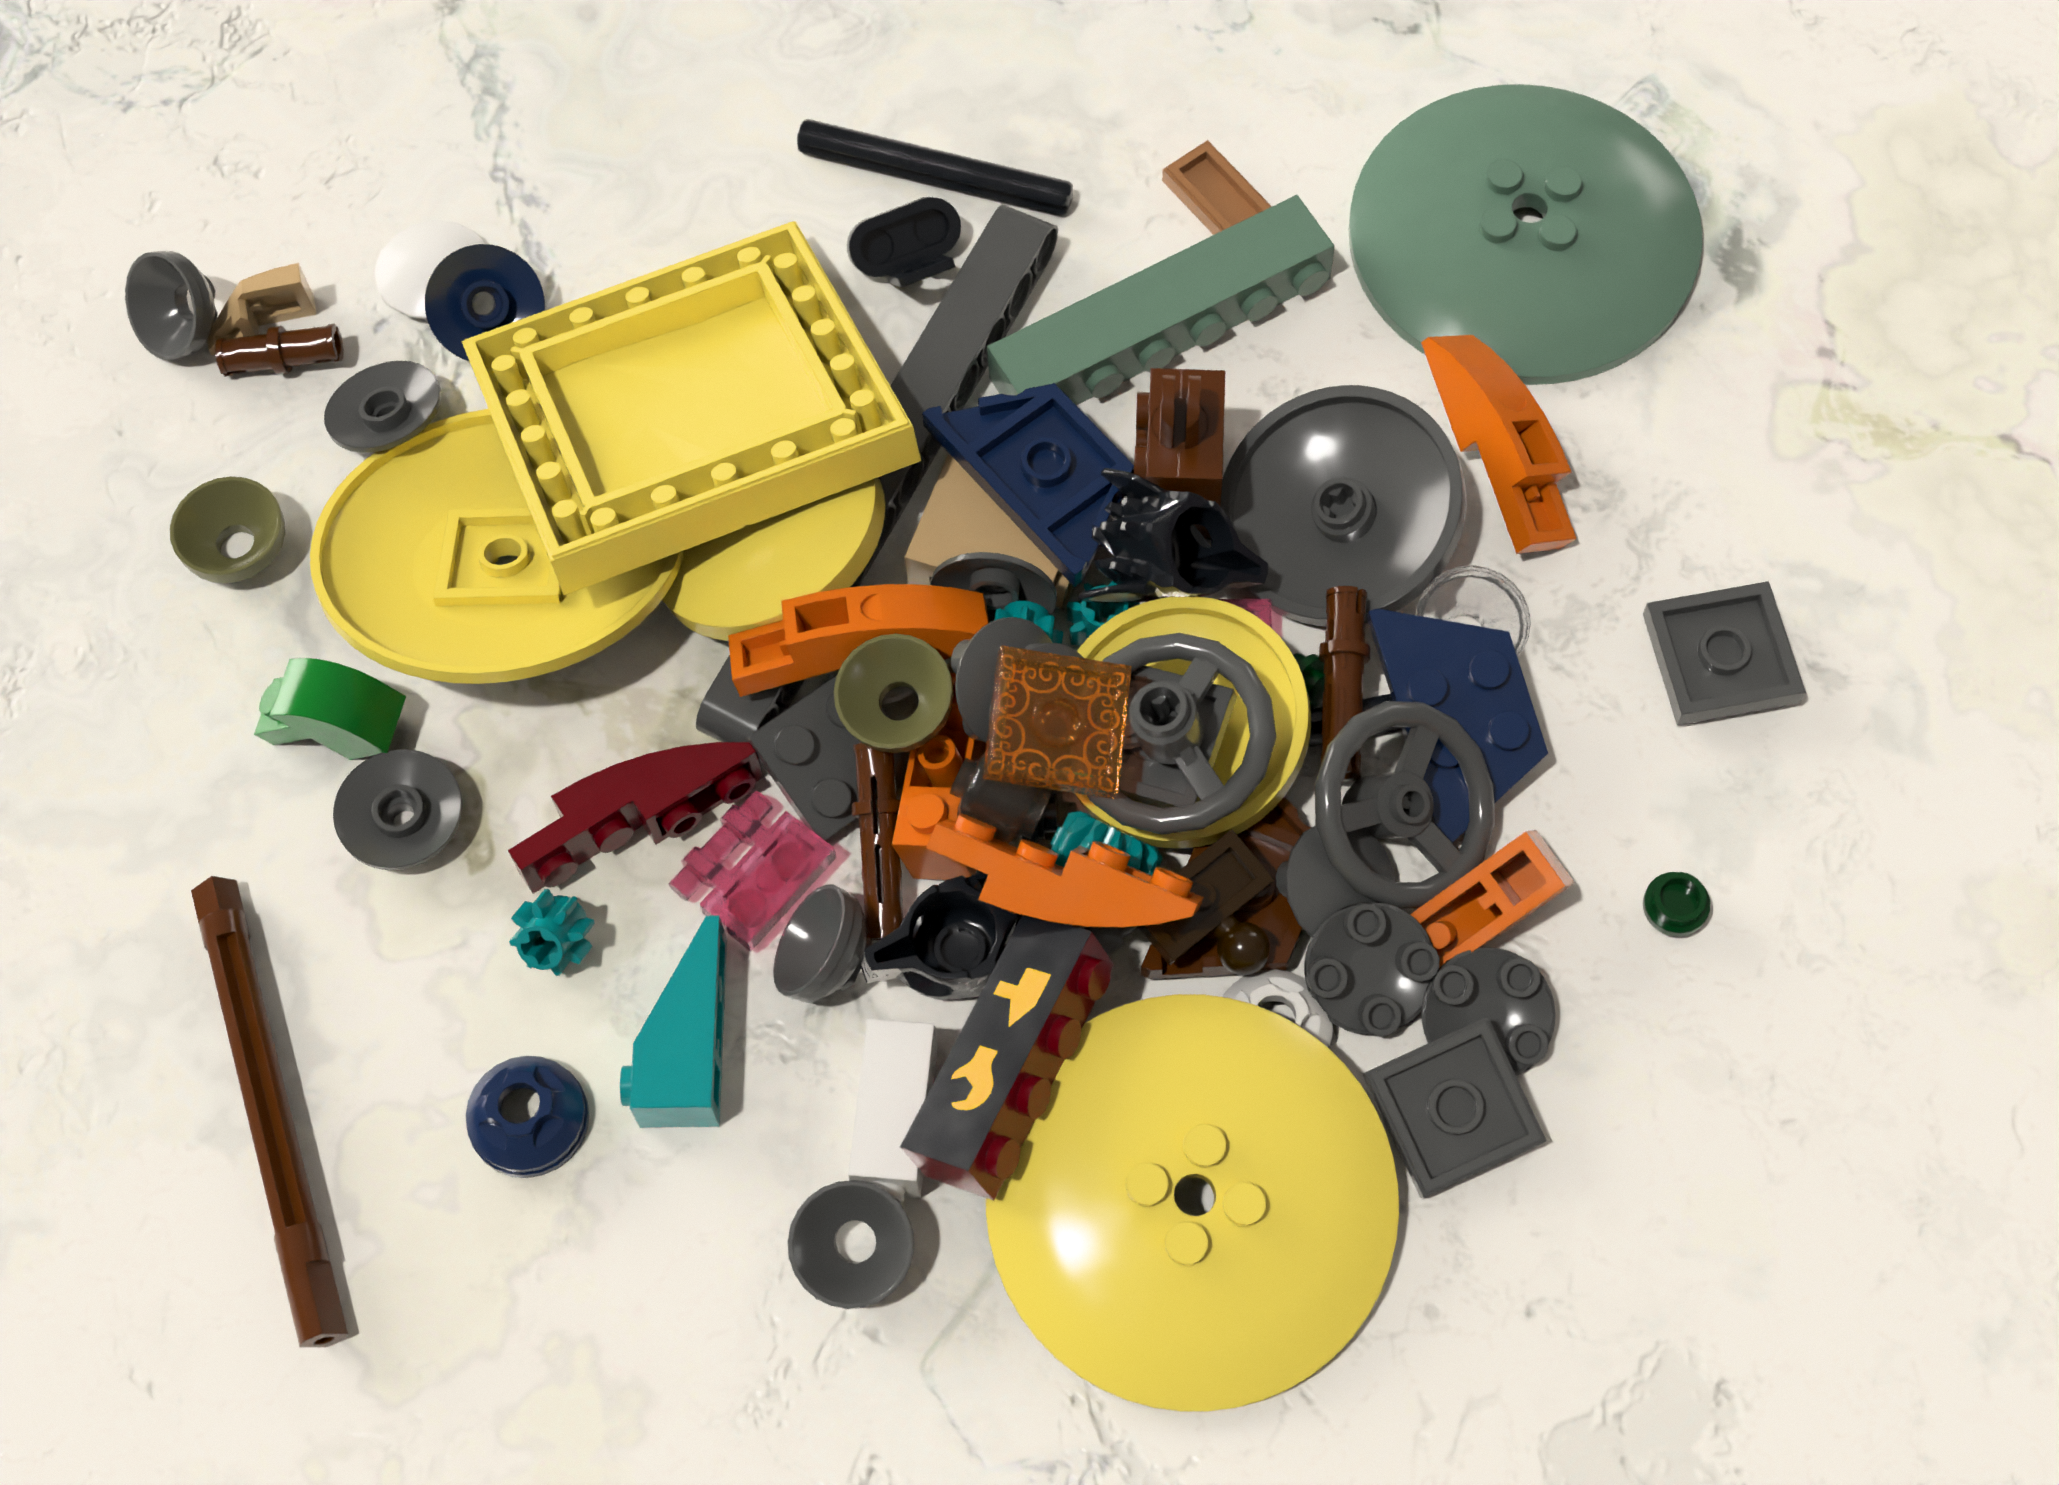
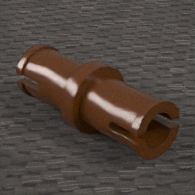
[215,323,344,377]

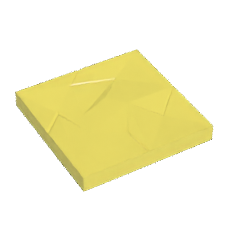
[462,221,921,595]

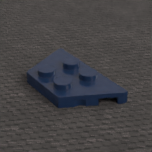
[922,383,1134,587]
[1366,609,1548,843]

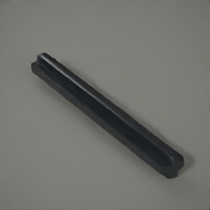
[797,119,1073,215]

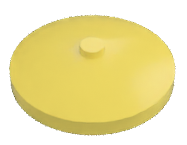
[662,478,885,641]
[1063,596,1311,848]

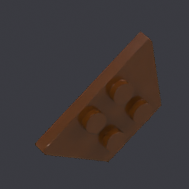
[1141,796,1312,979]

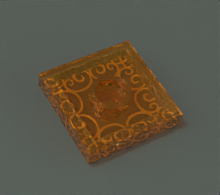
[982,645,1132,799]

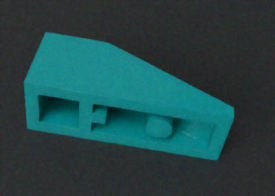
[620,916,727,1128]

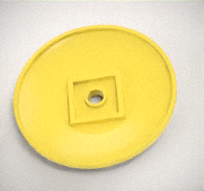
[310,409,685,684]
[986,994,1399,1412]

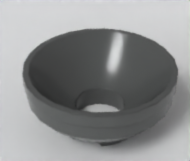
[125,251,218,360]
[773,884,872,1003]
[787,1180,915,1309]

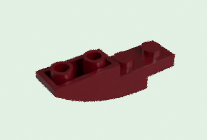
[508,742,763,894]

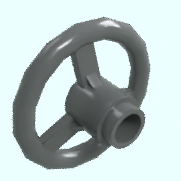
[1067,633,1276,835]
[1315,701,1495,908]

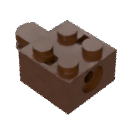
[1134,368,1225,540]

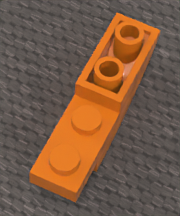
[1421,335,1576,554]
[728,584,990,697]
[926,814,1204,927]

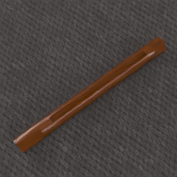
[191,876,348,1348]

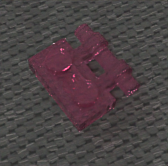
[668,791,837,952]

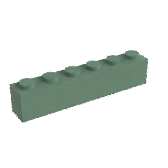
[987,194,1335,405]

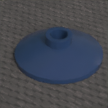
[424,244,545,361]

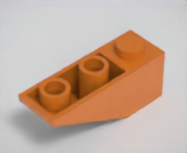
[892,673,987,880]

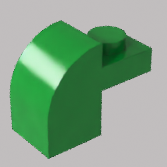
[254,658,406,760]

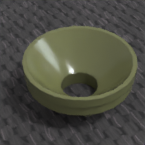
[170,476,285,583]
[834,634,954,753]

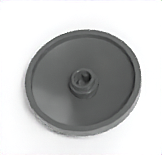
[1220,385,1467,627]

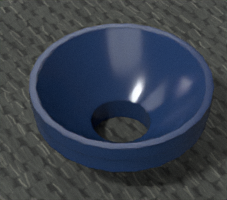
[465,1056,590,1178]

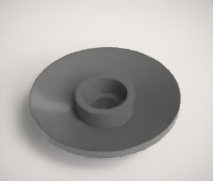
[324,361,442,453]
[930,552,1057,621]
[333,749,463,870]

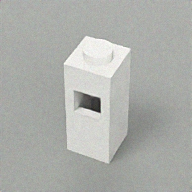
[848,1018,938,1205]

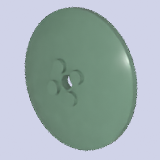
[1348,84,1702,385]

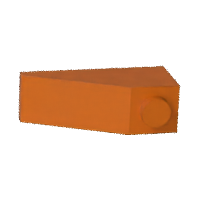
[1410,830,1575,968]

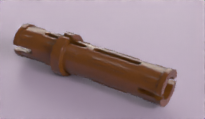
[1319,586,1370,782]
[852,743,904,941]

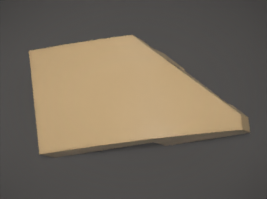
[208,263,316,355]

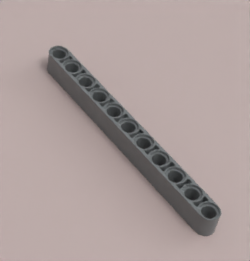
[696,204,1058,742]

